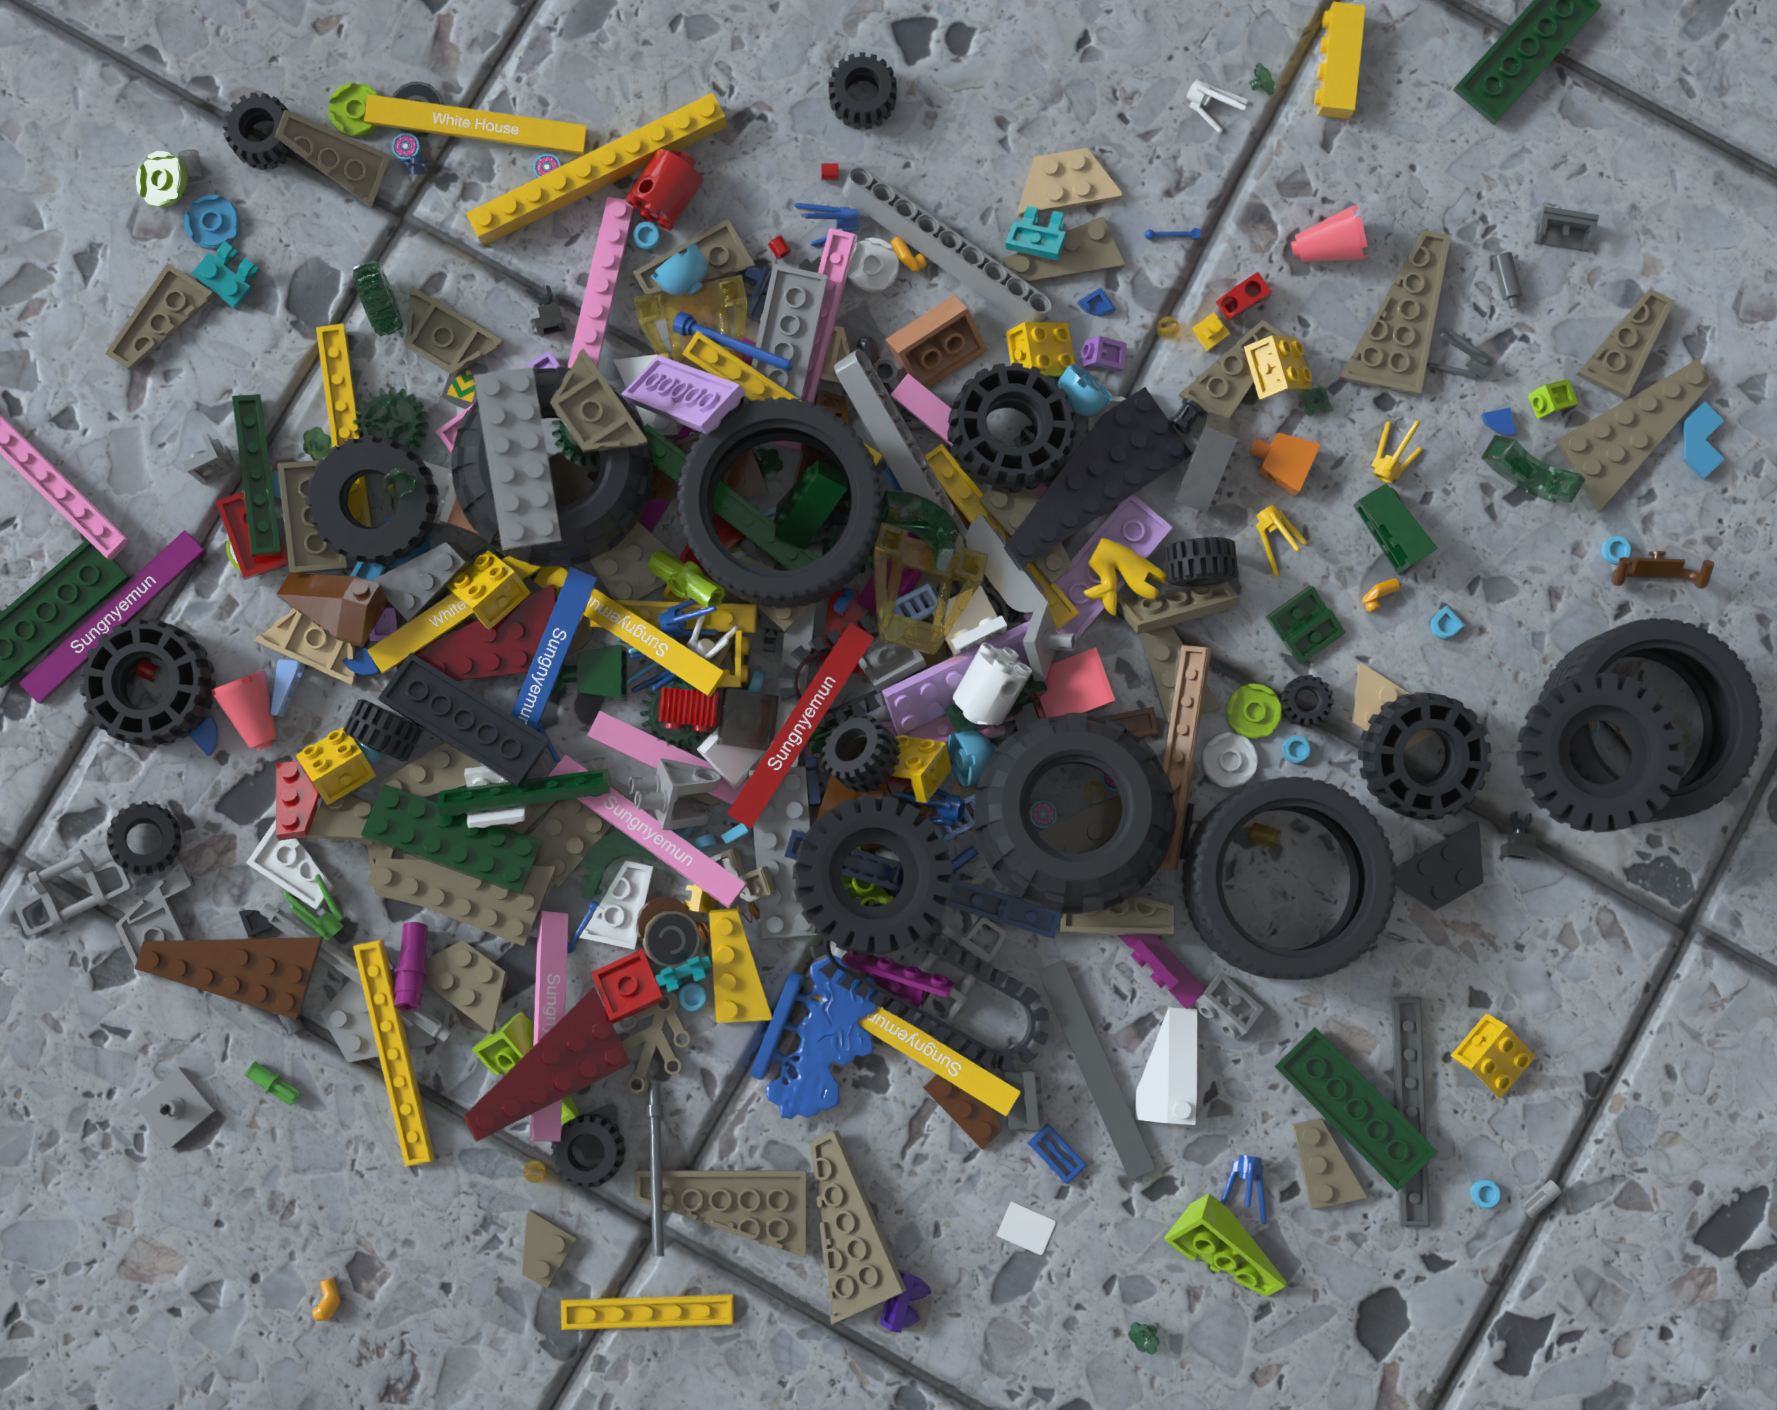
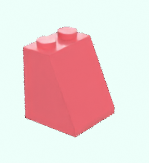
[1026,647,1115,719]

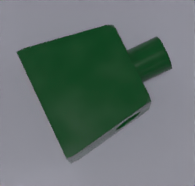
[562,645,627,701]

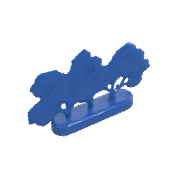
[750,955,877,1119]

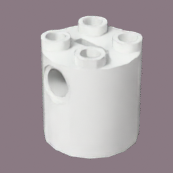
[953,642,1032,725]

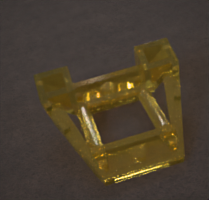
[633,275,748,374]
[873,523,989,655]

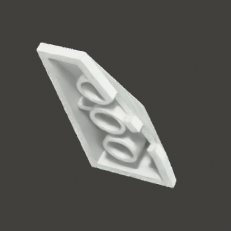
[1135,1007,1197,1125]

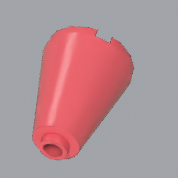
[1291,205,1369,262]
[211,670,276,751]

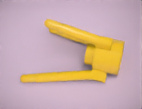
[1371,420,1422,484]
[1255,504,1307,577]

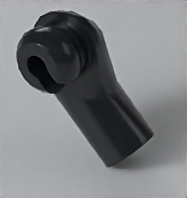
[857,336,879,366]

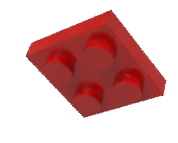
[591,949,665,1024]

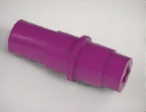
[393,922,428,1011]

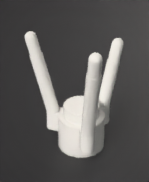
[1186,79,1249,133]
[687,608,739,662]

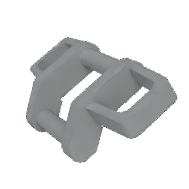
[16,849,133,936]
[916,916,1007,1024]

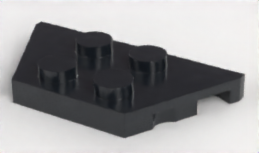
[1395,822,1484,911]

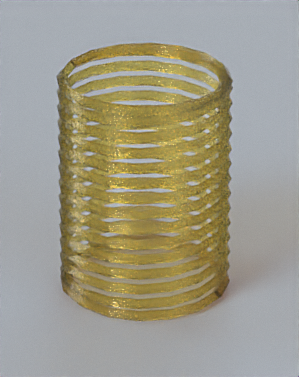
[1248,822,1281,850]

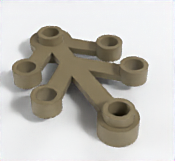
[620,989,691,1096]

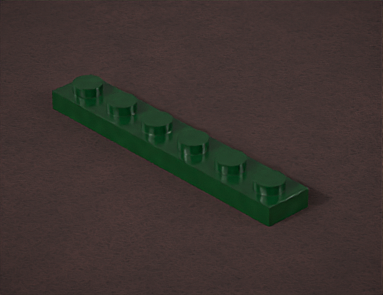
[232,394,281,557]
[437,768,610,816]

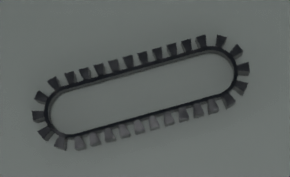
[779,571,1021,729]
[810,896,1050,1070]

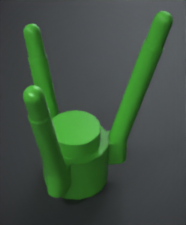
[284,874,344,941]

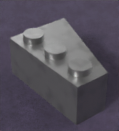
[1176,411,1242,513]
[372,542,474,621]

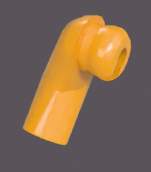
[891,237,927,272]
[1362,578,1400,612]
[312,1277,340,1321]

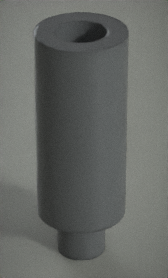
[1492,252,1522,309]

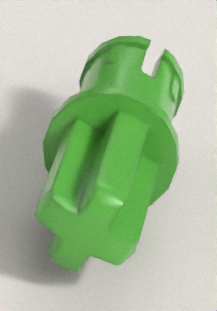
[245,1061,300,1106]

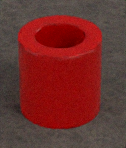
[821,163,839,181]
[768,235,791,260]
[136,659,161,683]

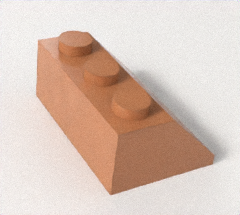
[885,295,987,389]

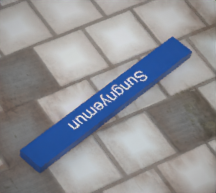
[511,566,599,730]

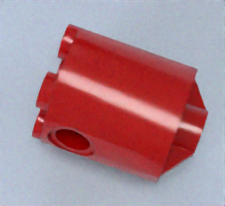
[625,149,704,231]

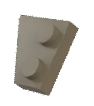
[522,1209,578,1289]

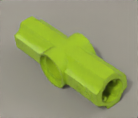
[647,550,725,608]

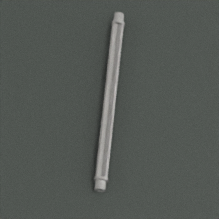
[260,903,452,1043]

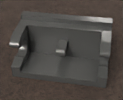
[1533,206,1599,252]

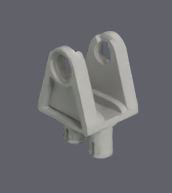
[628,758,721,830]

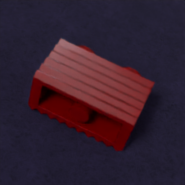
[659,687,720,732]

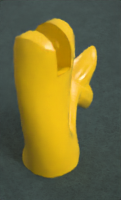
[1083,538,1168,616]

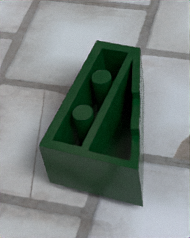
[773,459,848,550]
[1353,483,1438,574]

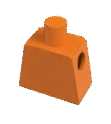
[1249,433,1321,497]

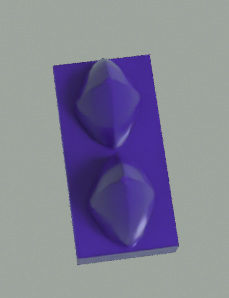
[880,1269,932,1333]

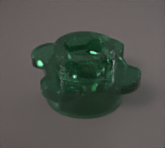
[1300,386,1331,416]

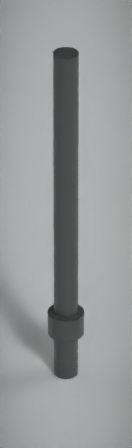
[646,1082,664,1257]

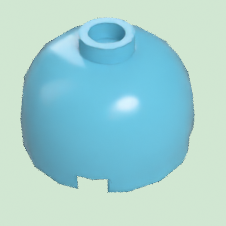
[651,243,708,296]
[1058,364,1113,417]
[947,730,997,787]

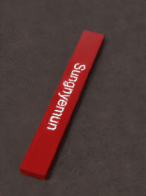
[727,622,874,829]

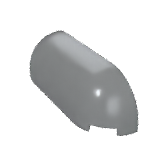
[966,515,1050,613]

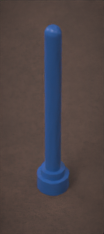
[673,312,793,371]

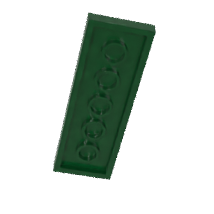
[1453,0,1602,125]
[0,539,130,688]
[361,784,543,895]
[1274,1027,1438,1192]

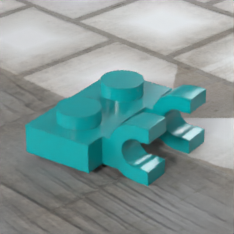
[1005,206,1067,260]
[191,241,260,309]
[655,955,713,992]

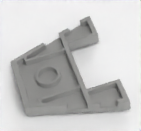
[115,863,194,976]
[320,955,437,1063]

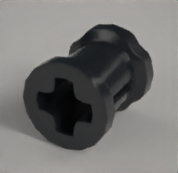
[1169,398,1204,435]

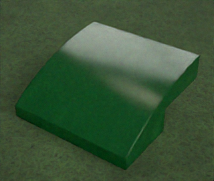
[1265,585,1346,664]

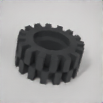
[1280,674,1334,727]

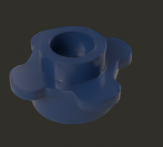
[405,156,432,174]

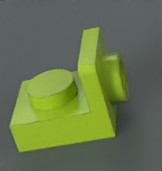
[1528,378,1578,419]

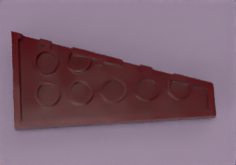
[397,584,565,681]
[463,987,631,1142]

